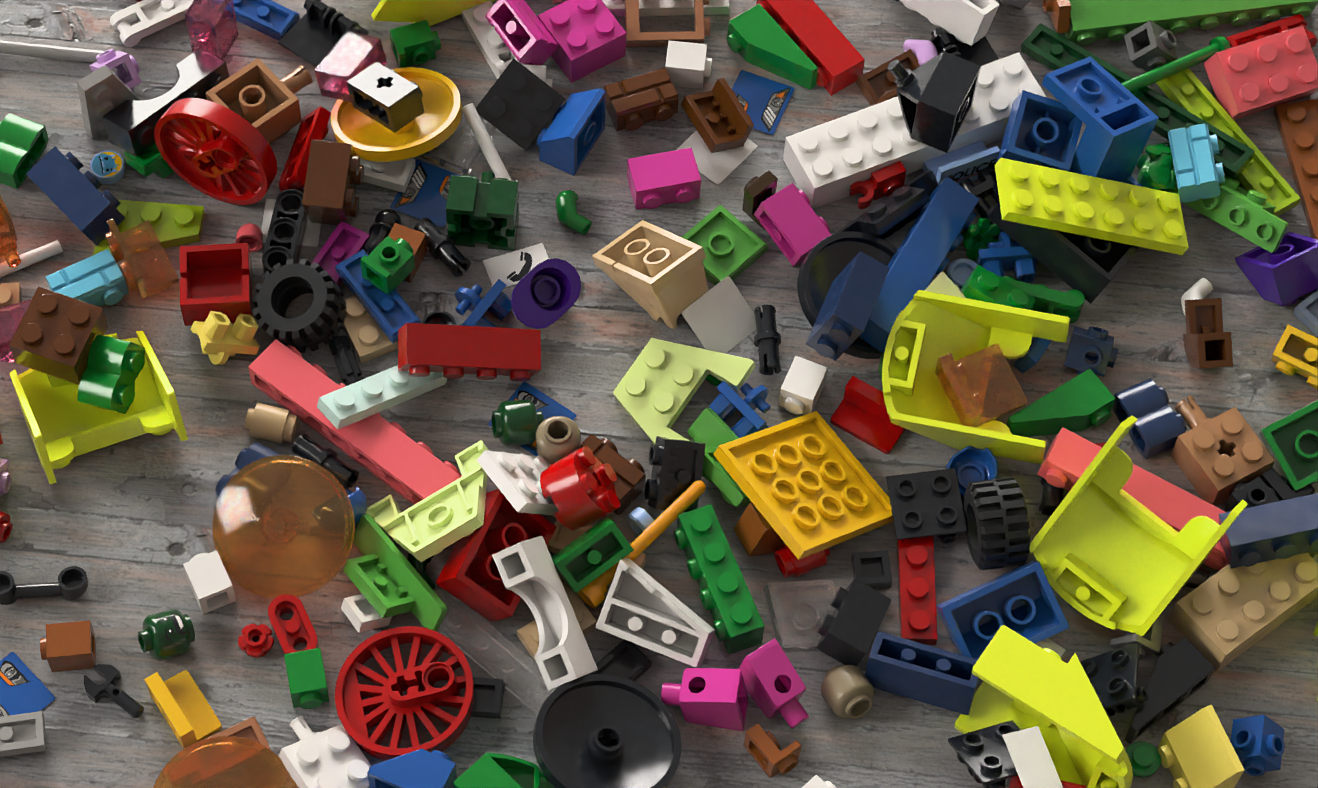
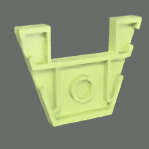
[613,338,756,444]
[366,440,489,562]

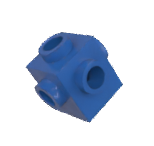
[1230,715,1285,776]

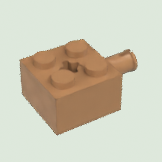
[206,58,313,143]
[1171,396,1276,506]

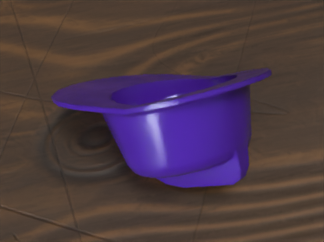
[511,258,581,329]

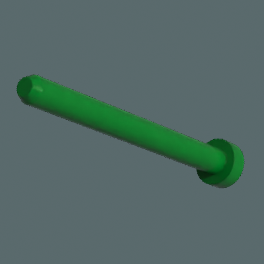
[1121,36,1231,93]

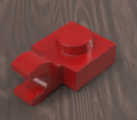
[849,161,907,209]

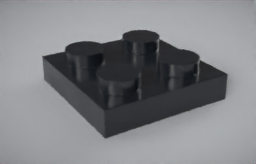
[476,59,566,151]

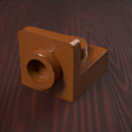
[743,723,802,778]

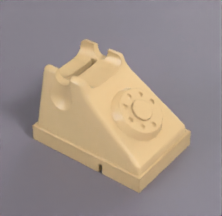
[592,220,708,329]

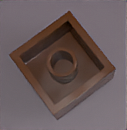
[302,139,364,225]
[9,286,108,385]

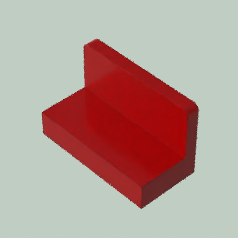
[830,376,906,454]

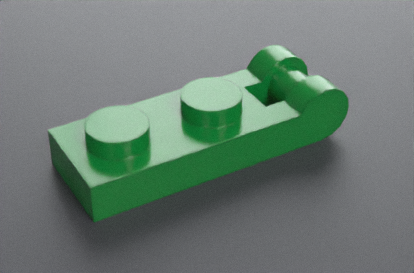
[998,276,1085,324]

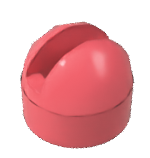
[236,223,263,253]

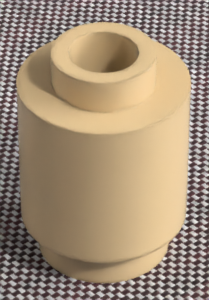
[244,403,298,444]

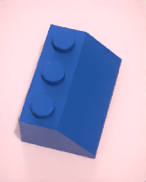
[936,561,1070,660]

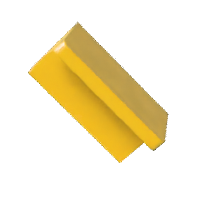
[144,670,222,751]

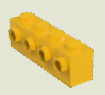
[1271,324,1318,390]

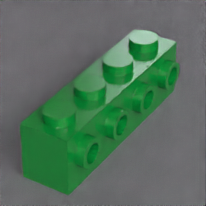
[673,504,765,655]

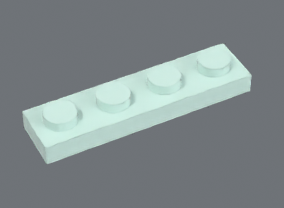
[317,365,448,430]

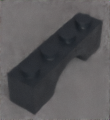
[102,48,230,157]

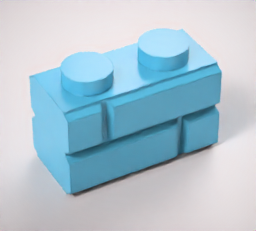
[1168,123,1225,203]
[45,249,129,307]

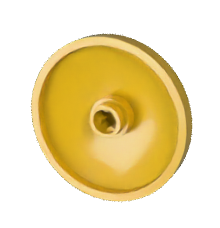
[331,67,462,162]

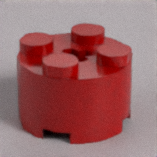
[540,446,620,531]

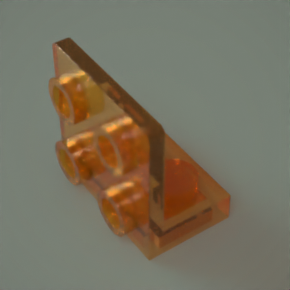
[105,218,179,299]
[935,344,1027,428]

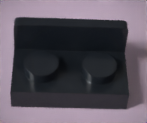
[644,436,706,512]

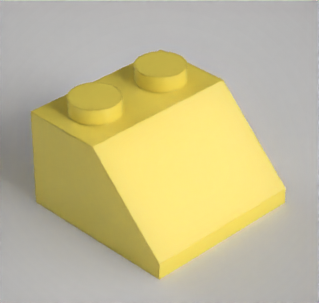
[1158,705,1244,788]

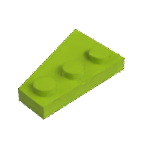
[93,199,205,256]

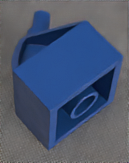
[997,90,1083,172]

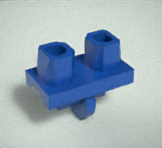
[975,232,1038,283]
[455,279,512,327]
[709,380,771,438]

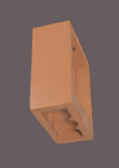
[625,0,710,47]

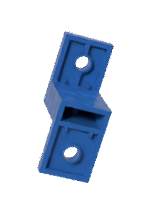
[1042,56,1159,187]

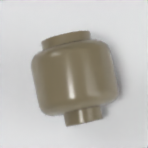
[536,416,581,464]
[820,665,875,719]

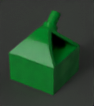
[453,753,555,788]

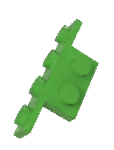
[1166,175,1288,253]
[688,408,751,507]
[343,514,447,632]

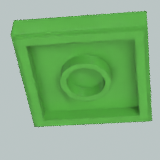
[682,204,768,285]

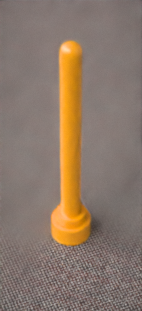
[577,480,706,609]

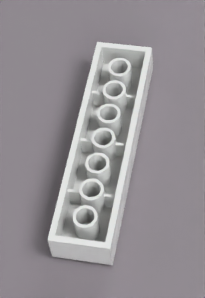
[783,52,1046,209]

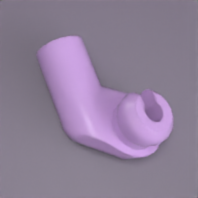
[903,39,938,66]

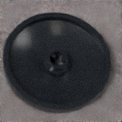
[797,231,897,359]
[533,674,681,788]

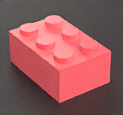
[1203,25,1318,120]

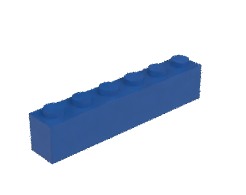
[859,176,979,353]

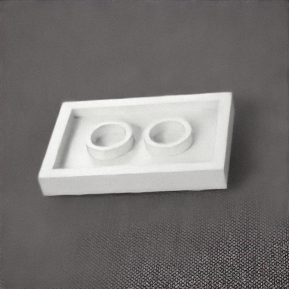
[476,450,559,515]

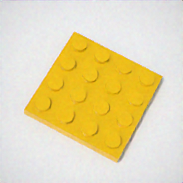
[713,411,894,560]

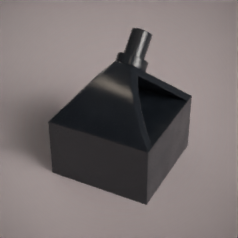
[887,51,981,153]

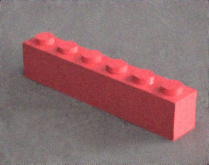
[1037,427,1229,570]

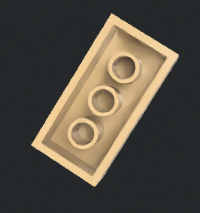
[1169,553,1318,673]

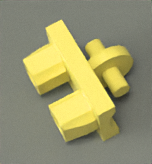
[190,311,260,365]

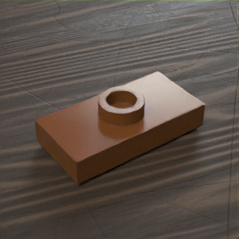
[1042,0,1071,33]

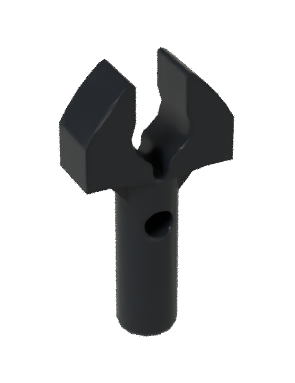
[84,664,144,718]

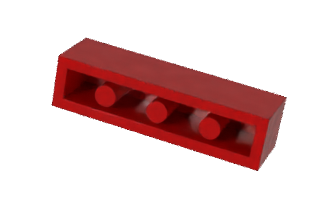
[756,0,865,96]
[398,323,541,381]

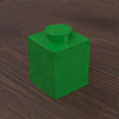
[284,648,330,709]

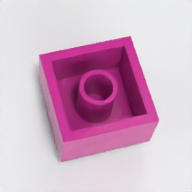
[537,0,627,83]

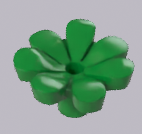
[962,218,1000,260]

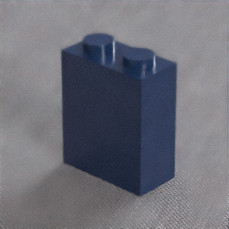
[806,251,890,361]

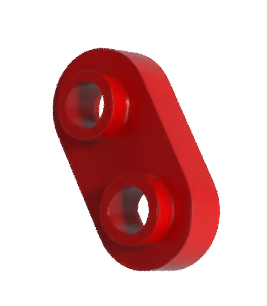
[268,594,319,654]

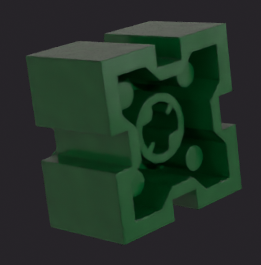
[446,171,519,251]

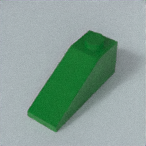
[726,4,818,90]
[1006,368,1116,437]

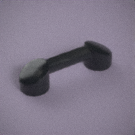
[0,566,88,605]

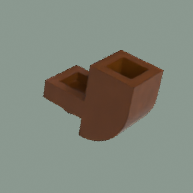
[1183,298,1233,369]

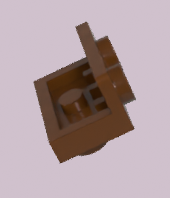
[856,49,920,106]
[681,78,754,153]

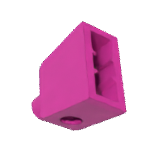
[738,638,809,729]
[661,668,749,731]

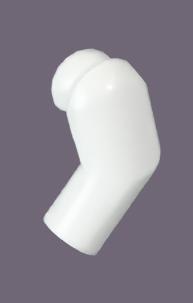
[1181,278,1213,315]

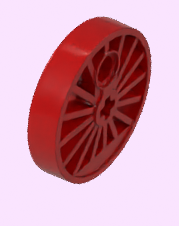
[154,98,277,205]
[335,626,475,761]

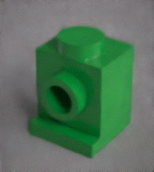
[390,20,441,68]
[360,236,415,295]

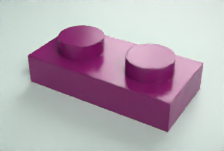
[311,221,370,286]

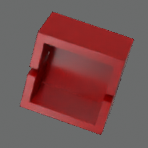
[180,243,253,326]

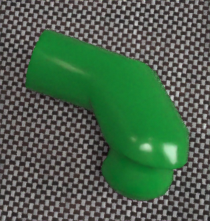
[555,190,592,236]

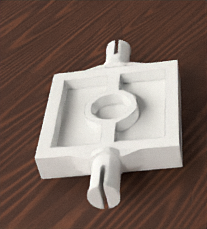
[278,716,371,788]

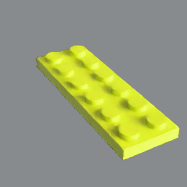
[995,158,1189,255]

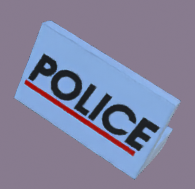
[922,140,1000,185]

